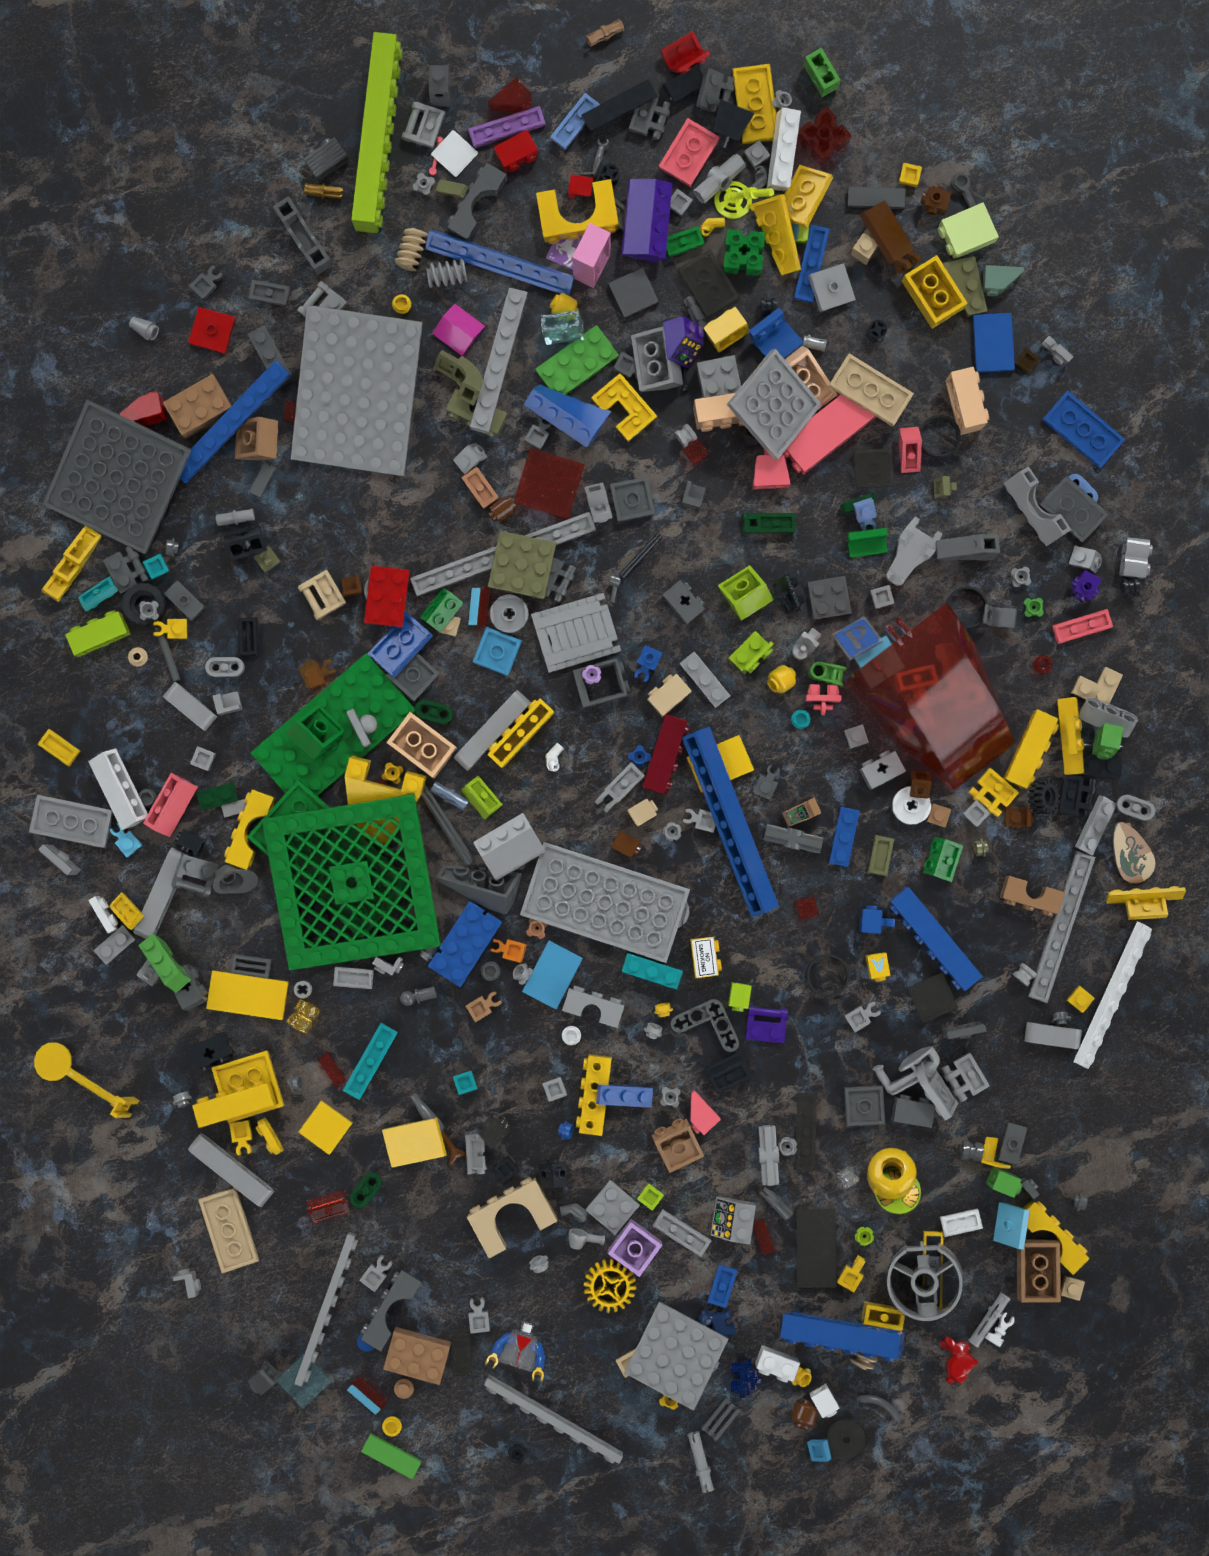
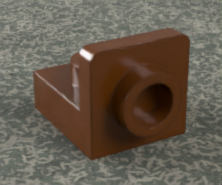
[909,770,932,799]
[1004,807,1034,828]

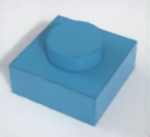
[807,1439,831,1462]

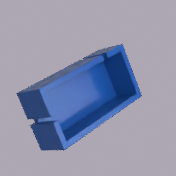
[428,901,503,987]

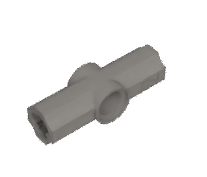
[693,154,746,204]
[758,1125,779,1186]

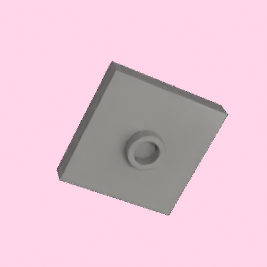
[808,263,856,312]
[39,844,81,875]

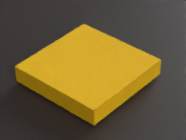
[299,1100,352,1155]

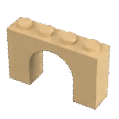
[467,1177,558,1258]

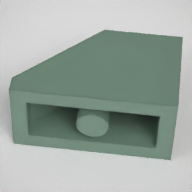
[982,265,1024,296]

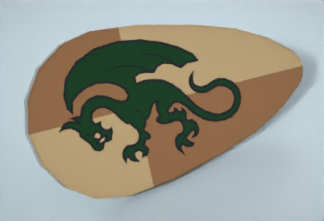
[1113,822,1155,883]

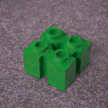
[723,229,765,276]

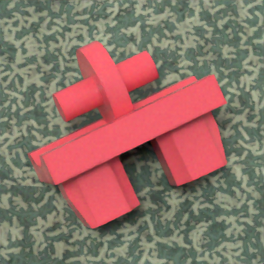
[805,684,841,716]

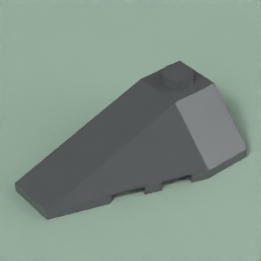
[436,865,522,915]

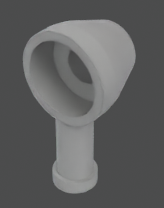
[569,1229,605,1249]

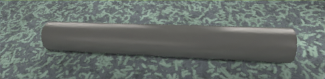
[155,626,181,682]

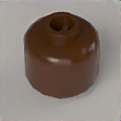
[791,1399,818,1430]

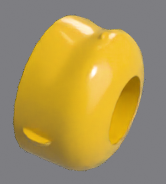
[867,1148,917,1199]

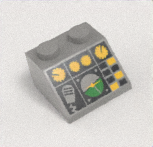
[711,1196,756,1244]

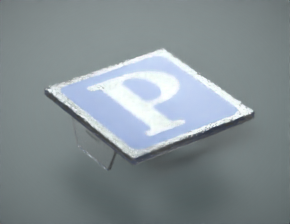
[832,616,883,661]

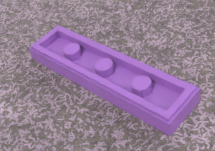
[468,106,546,149]

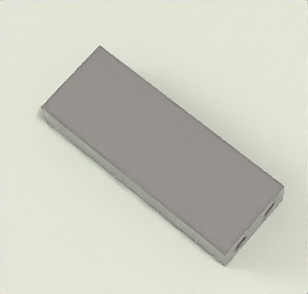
[221,799,246,818]

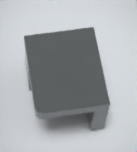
[681,481,705,510]

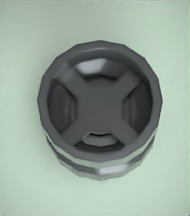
[960,1140,983,1162]

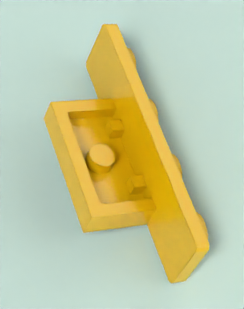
[1058,697,1084,775]
[1106,886,1186,920]

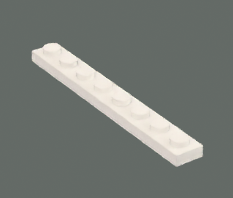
[1073,922,1152,1069]

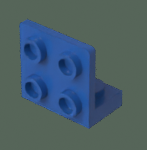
[749,308,804,359]

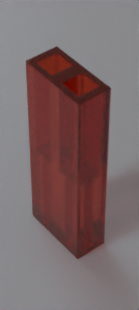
[318,1052,347,1087]
[753,1218,775,1255]

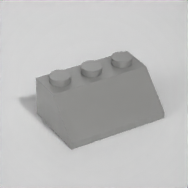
[631,326,683,392]
[473,813,546,881]

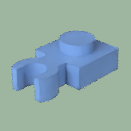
[853,498,877,531]

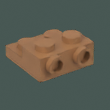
[652,1119,704,1173]

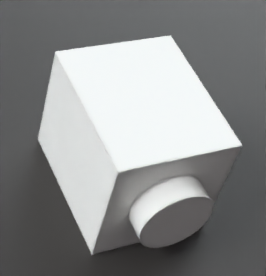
[809,1384,840,1418]

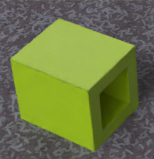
[728,982,752,1012]

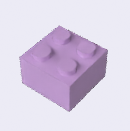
[608,1219,662,1277]

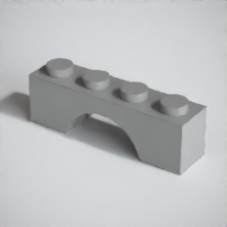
[1004,466,1071,546]

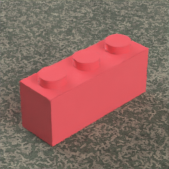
[143,773,197,837]

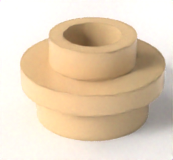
[128,647,148,667]

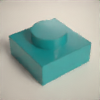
[143,554,169,580]
[453,1070,478,1095]

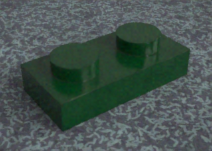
[196,782,239,811]

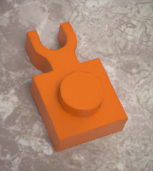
[491,939,527,963]

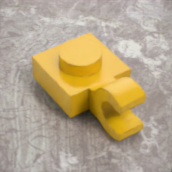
[837,1255,866,1292]

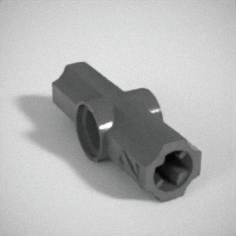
[763,824,823,854]

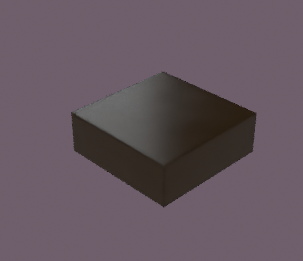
[1014,348,1041,375]

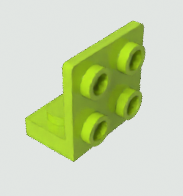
[728,631,774,675]

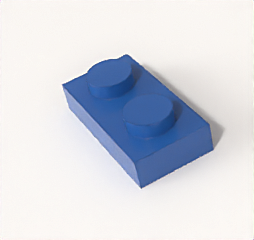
[707,1264,737,1308]

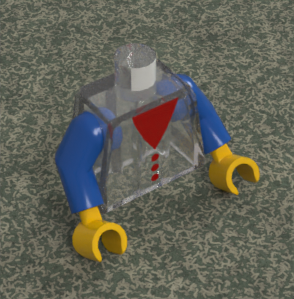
[485,1321,545,1382]

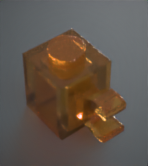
[299,659,337,690]

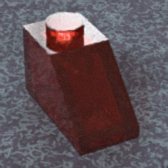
[488,77,532,113]

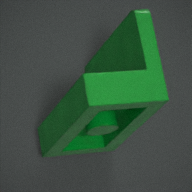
[847,528,888,558]

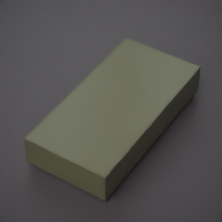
[867,835,894,876]

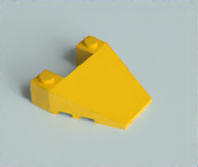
[345,756,427,844]

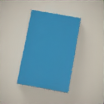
[522,940,583,1009]

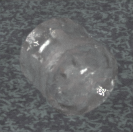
[836,1166,860,1189]

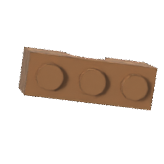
[1000,876,1065,917]

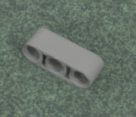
[163,682,218,731]
[1079,697,1138,737]
[1024,1022,1082,1049]

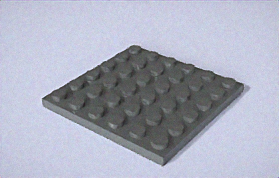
[42,400,192,554]

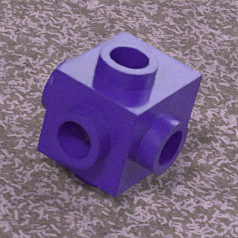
[1070,570,1102,602]

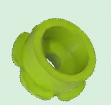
[855,1227,874,1246]

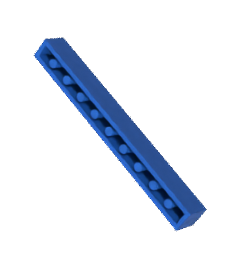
[682,727,779,917]

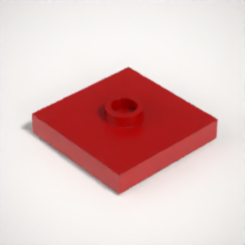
[188,307,236,355]

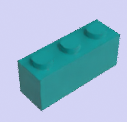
[622,953,683,989]

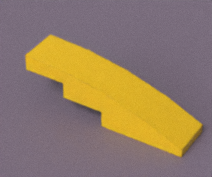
[42,525,102,602]

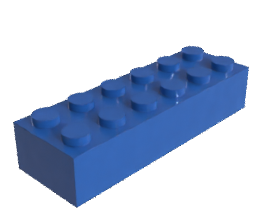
[780,1311,905,1362]

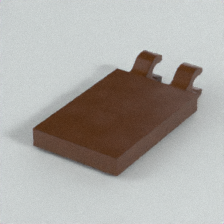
[860,200,922,275]

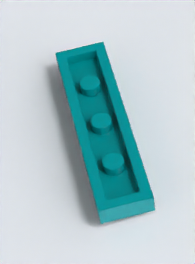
[343,1023,398,1100]

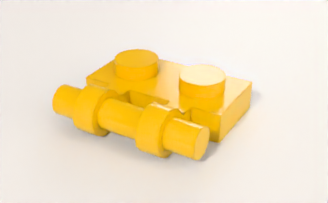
[968,768,1019,817]

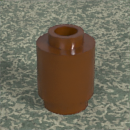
[488,496,517,523]

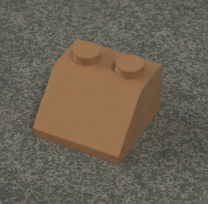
[235,417,278,461]

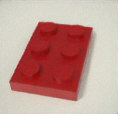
[364,566,410,628]

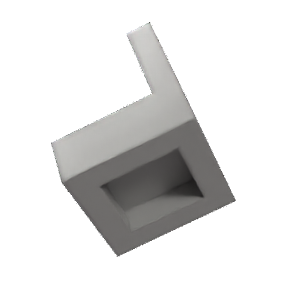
[213,692,243,716]

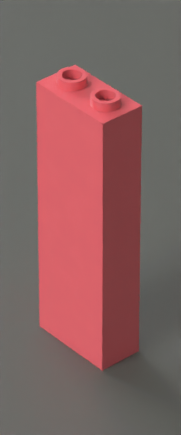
[783,395,876,475]

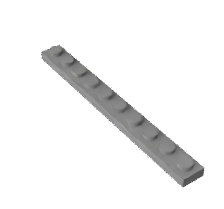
[410,512,596,597]

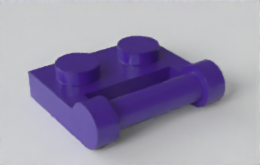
[746,1005,788,1043]

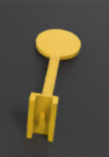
[34,1043,140,1118]

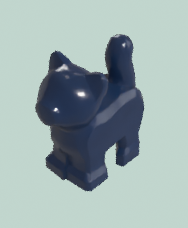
[698,1308,737,1337]

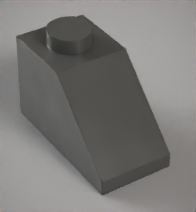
[248,1361,281,1395]

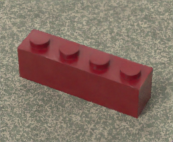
[642,714,690,795]

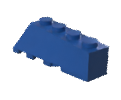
[524,385,612,447]

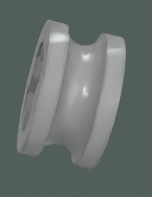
[294,981,312,998]

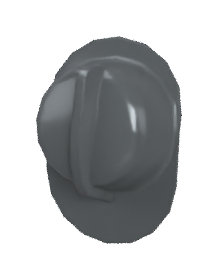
[212,864,258,894]

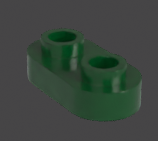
[415,700,453,724]
[350,1172,382,1208]

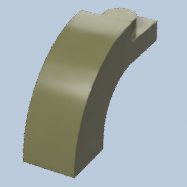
[434,350,483,406]

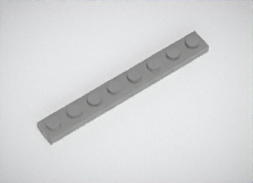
[470,288,527,434]
[294,1232,358,1386]
[484,1374,623,1464]

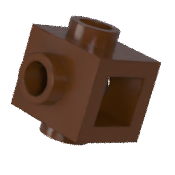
[920,186,951,216]

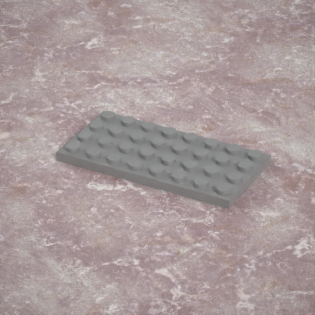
[520,842,690,963]

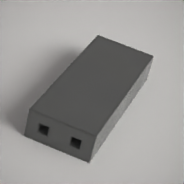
[249,462,276,498]

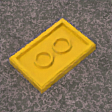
[784,165,833,228]
[686,735,754,792]
[382,1117,447,1167]

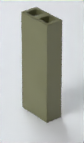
[435,179,468,198]

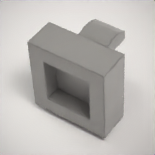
[137,959,159,986]

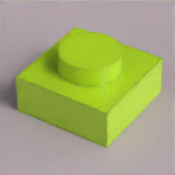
[637,1183,664,1211]

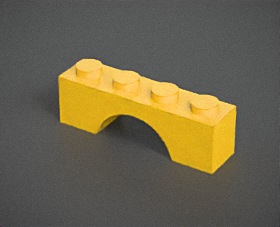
[224,790,276,870]
[1023,1199,1090,1275]

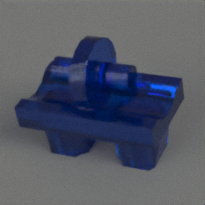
[731,1359,763,1398]

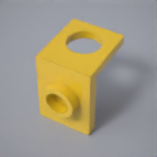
[981,1137,1010,1169]

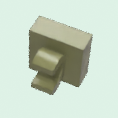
[934,476,957,499]
[254,546,281,573]

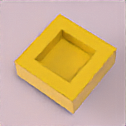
[899,163,922,187]
[1066,986,1095,1013]

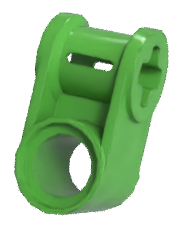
[808,662,847,687]

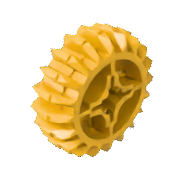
[584,1259,636,1313]

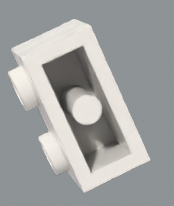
[755,1345,800,1382]

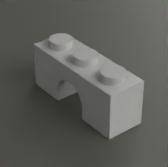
[562,986,624,1028]

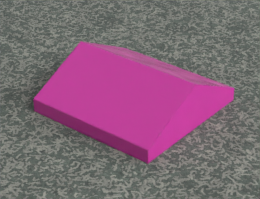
[432,304,485,356]

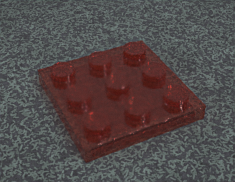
[514,448,585,520]

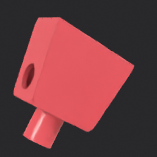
[753,449,790,489]

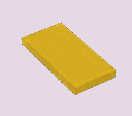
[732,64,777,145]
[206,970,289,1020]

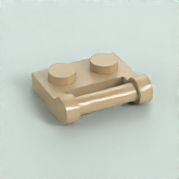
[298,570,346,620]

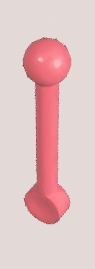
[429,136,444,176]

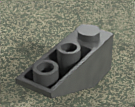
[936,534,1000,560]

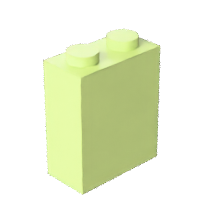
[938,202,999,260]

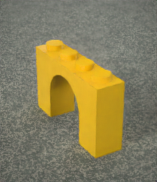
[536,179,619,244]

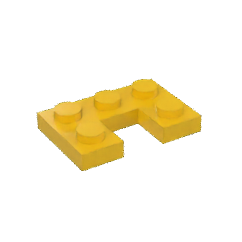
[591,374,657,442]

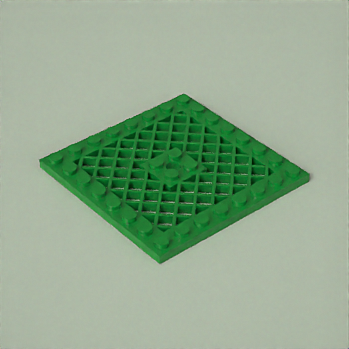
[262,794,441,971]

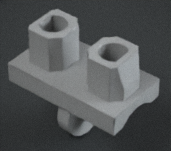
[792,628,821,660]

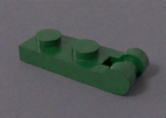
[742,513,796,534]

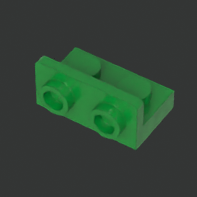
[420,588,463,632]
[923,837,963,882]

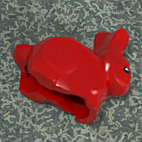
[940,1336,978,1384]

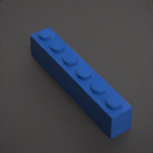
[888,887,983,991]

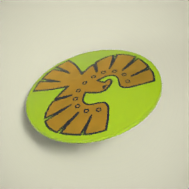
[875,1168,921,1214]

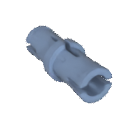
[430,781,469,811]

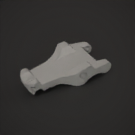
[885,516,942,586]

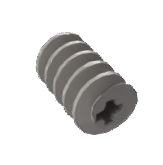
[426,259,467,288]

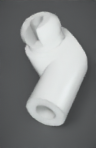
[545,743,564,772]

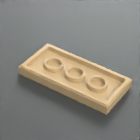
[828,354,914,427]
[198,1187,259,1273]

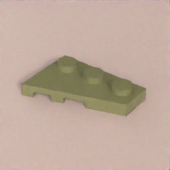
[942,256,987,317]

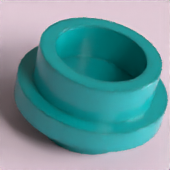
[791,710,811,729]

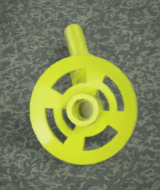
[714,181,774,219]

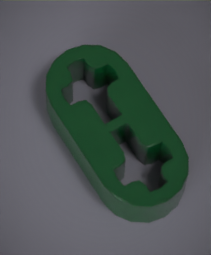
[840,493,877,515]

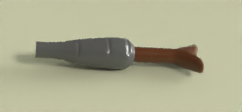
[410,1093,466,1166]

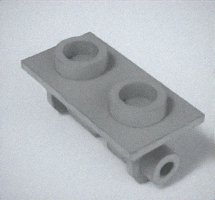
[465,1133,487,1174]

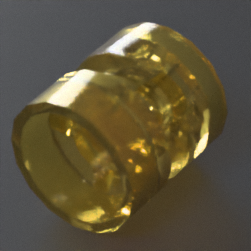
[286,999,321,1034]

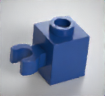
[634,645,662,683]
[859,905,895,934]

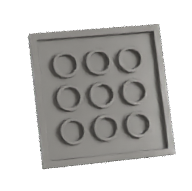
[726,349,822,460]
[625,1302,729,1411]

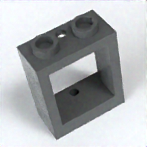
[573,658,630,709]

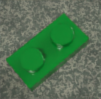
[666,226,705,258]

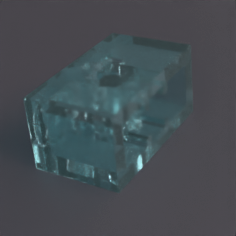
[541,310,584,345]

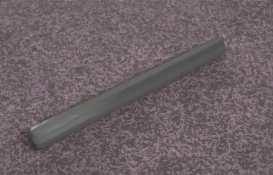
[406,767,475,866]

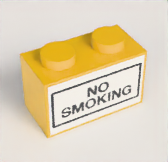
[690,937,722,978]

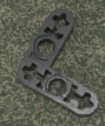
[670,999,739,1052]

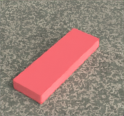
[1052,609,1113,644]

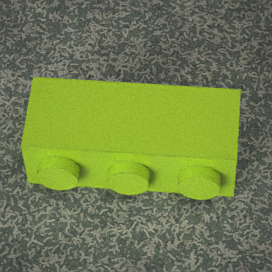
[65,610,131,657]

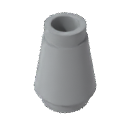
[129,317,159,340]

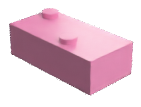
[571,223,611,288]

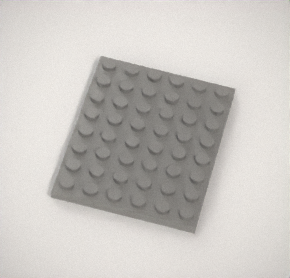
[291,305,423,476]

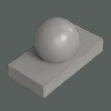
[347,709,377,747]

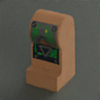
[782,797,821,827]

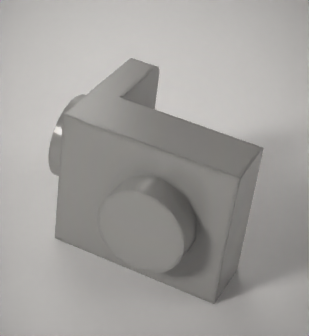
[453,443,487,474]
[1069,546,1102,573]
[372,956,404,975]
[173,1269,201,1298]

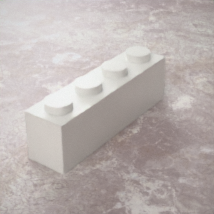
[766,107,801,192]
[88,748,148,830]

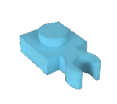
[110,823,143,858]

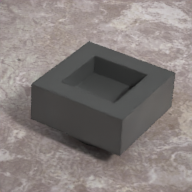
[1020,1177,1040,1199]

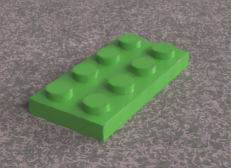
[535,325,619,395]

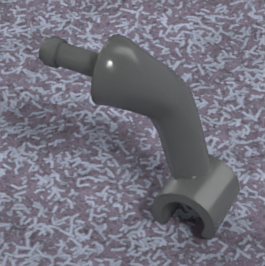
[582,138,609,179]

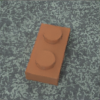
[461,467,499,509]

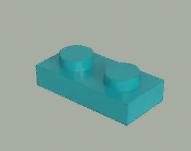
[78,576,118,612]

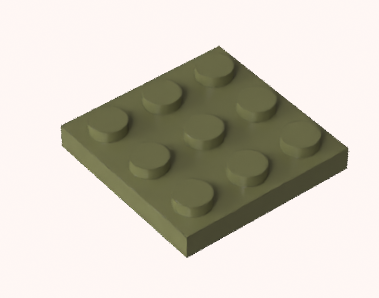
[488,531,556,599]

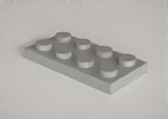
[29,795,113,848]

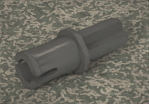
[759,1185,793,1220]

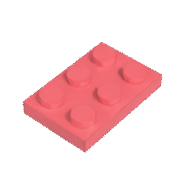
[658,118,719,188]

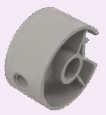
[887,1241,963,1321]

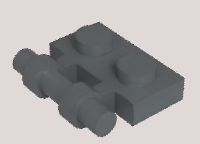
[696,68,734,112]
[629,98,671,140]
[103,546,149,595]
[545,557,576,603]

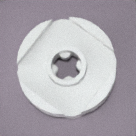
[892,786,931,824]

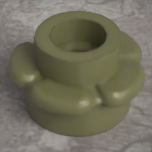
[973,838,989,857]

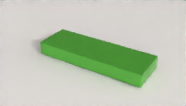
[361,1433,422,1479]

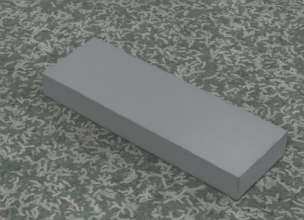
[652,1209,711,1257]

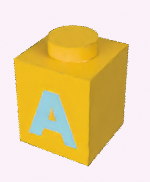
[865,952,890,982]

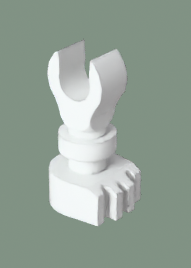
[985,1312,1014,1347]

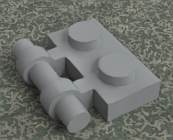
[941,1052,990,1102]

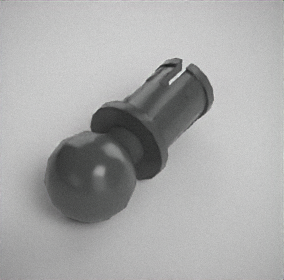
[400,986,437,1006]

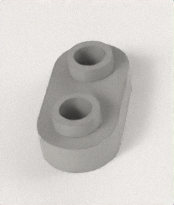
[205,657,245,677]
[1116,795,1155,821]

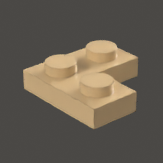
[1071,667,1123,704]

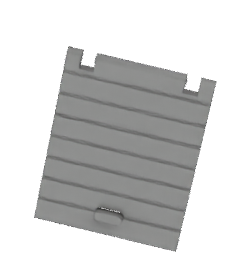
[531,593,621,673]

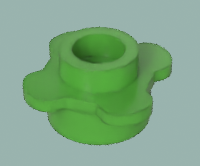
[1024,598,1044,617]

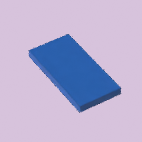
[1042,390,1126,469]

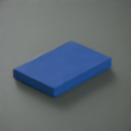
[972,313,1015,373]
[368,612,433,678]

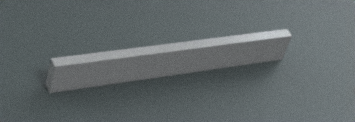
[1028,851,1096,1003]

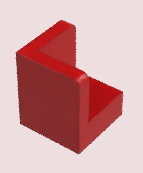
[568,174,594,200]

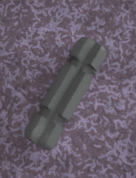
[684,296,707,330]

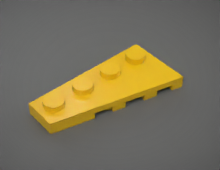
[749,194,801,275]

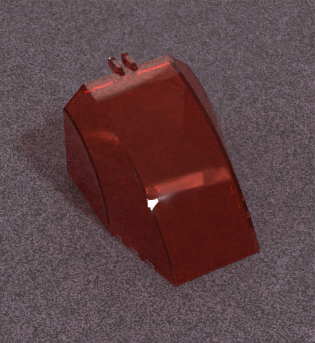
[846,603,1015,790]

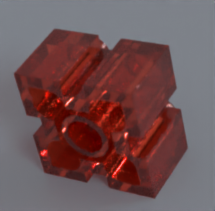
[797,106,852,166]

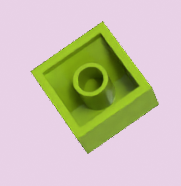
[718,565,773,621]

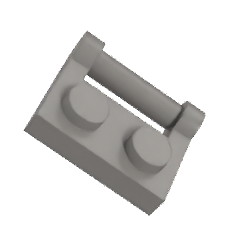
[401,102,445,149]
[297,281,348,318]

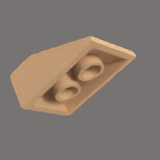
[785,346,838,409]

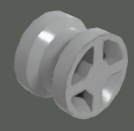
[674,423,698,448]
[1012,963,1037,987]

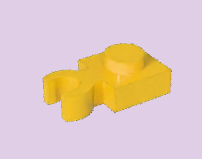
[153,619,187,639]
[229,1120,253,1155]

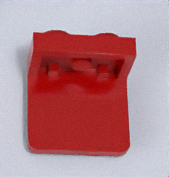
[659,31,711,74]

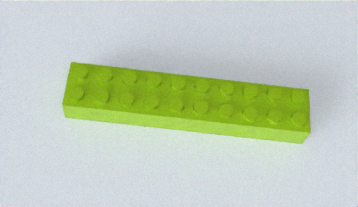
[352,32,403,233]

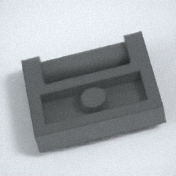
[171,853,218,897]

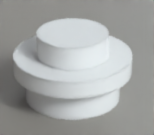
[562,1026,581,1045]

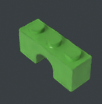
[138,933,191,993]

